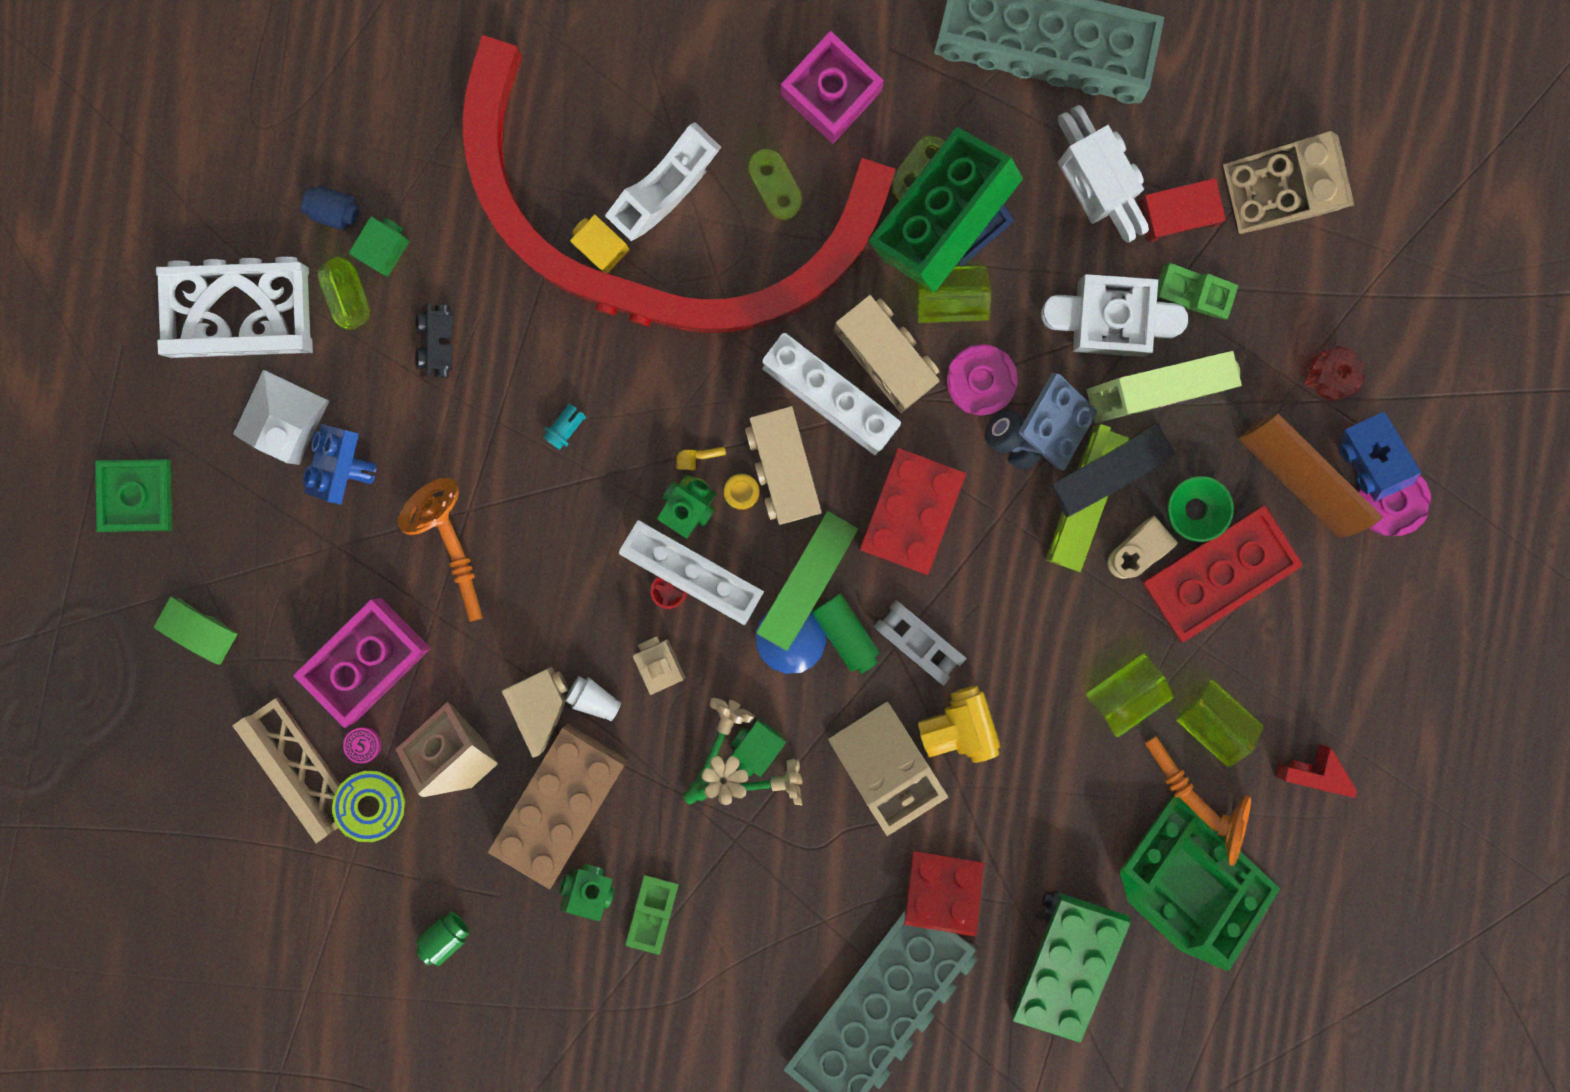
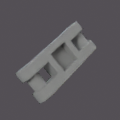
[873,599,967,686]

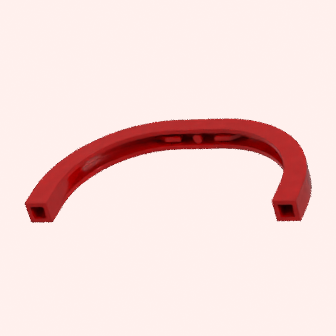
[463,35,896,333]

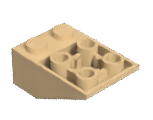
[1223,131,1354,234]
[828,701,949,836]

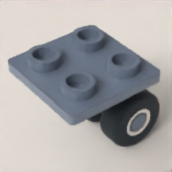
[985,373,1097,470]

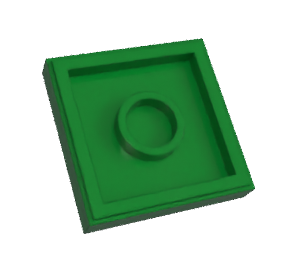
[95,459,172,532]

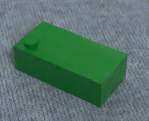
[868,127,1023,293]

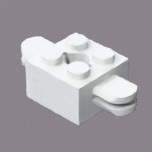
[1058,105,1149,243]
[1041,274,1188,357]

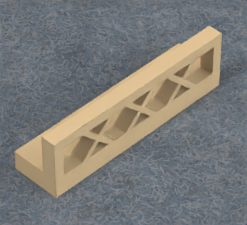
[233,697,340,843]

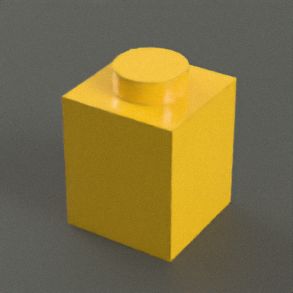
[570,215,629,274]

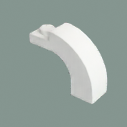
[605,123,721,241]

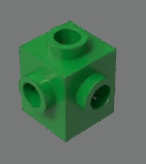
[657,474,718,539]
[559,864,614,921]

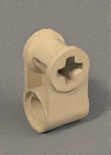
[1107,515,1178,579]

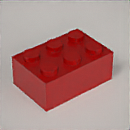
[858,448,966,575]

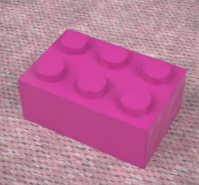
[293,598,431,728]

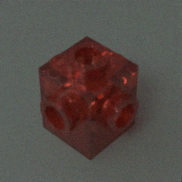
[1305,346,1366,401]

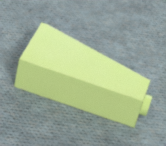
[1086,351,1242,423]

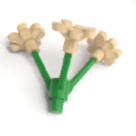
[683,698,803,805]

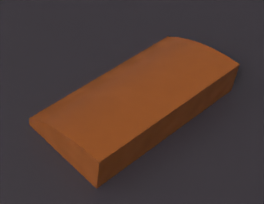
[1238,414,1383,538]

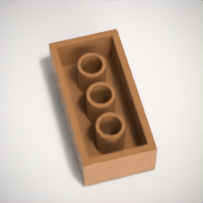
[488,724,628,890]

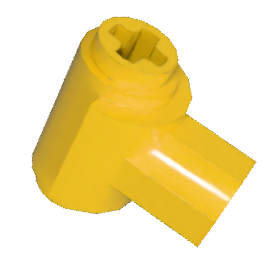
[918,685,1001,763]

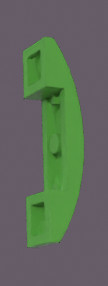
[756,511,858,652]

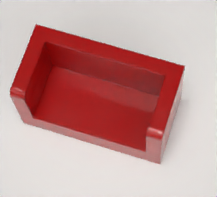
[1138,178,1226,243]

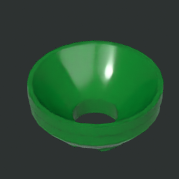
[1166,476,1234,542]

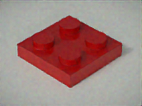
[903,851,984,936]

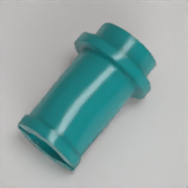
[543,403,587,450]

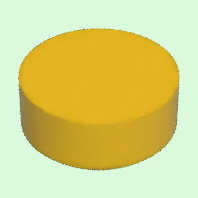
[724,474,759,510]

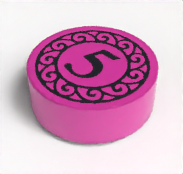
[343,726,382,764]

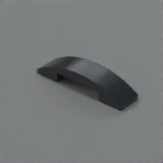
[1049,423,1175,517]

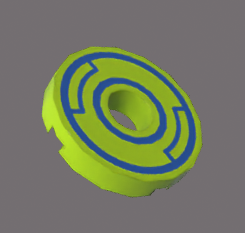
[332,771,405,842]

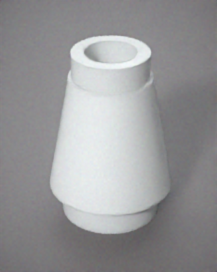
[565,676,621,721]

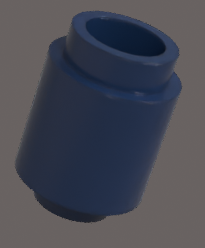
[301,186,360,231]

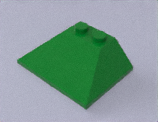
[1120,793,1280,971]

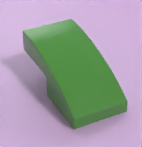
[1157,263,1239,320]
[153,597,238,665]
[625,875,679,955]

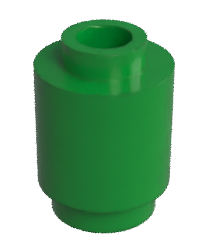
[416,912,470,966]

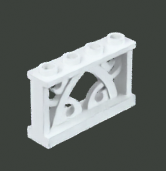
[156,257,313,358]
[762,333,901,456]

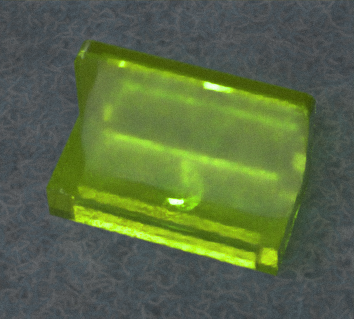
[917,266,992,323]
[1086,653,1174,738]
[1176,680,1263,768]

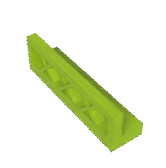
[1045,424,1129,572]

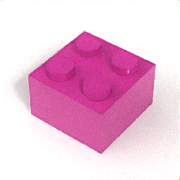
[781,31,884,144]

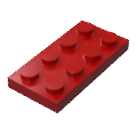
[1141,505,1303,643]

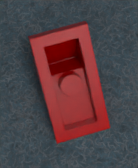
[1275,744,1357,798]

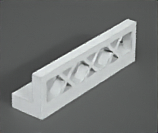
[619,520,764,625]

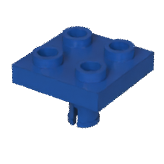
[303,424,377,505]

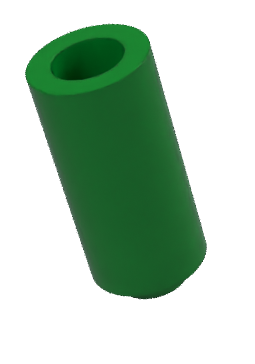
[811,593,880,674]

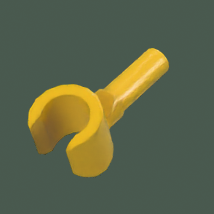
[676,446,726,470]

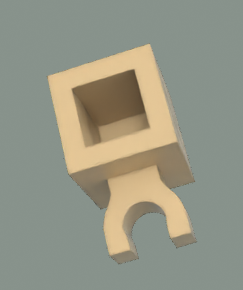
[633,636,685,695]

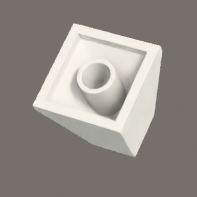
[233,370,329,465]

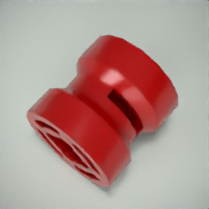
[650,577,688,609]

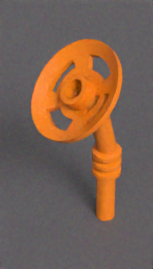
[398,478,483,622]
[1145,736,1251,866]

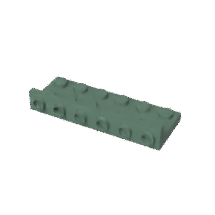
[934,0,1165,104]
[784,911,979,1092]

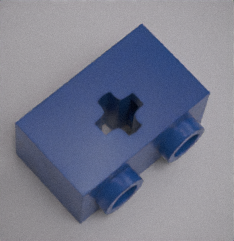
[1339,411,1422,502]

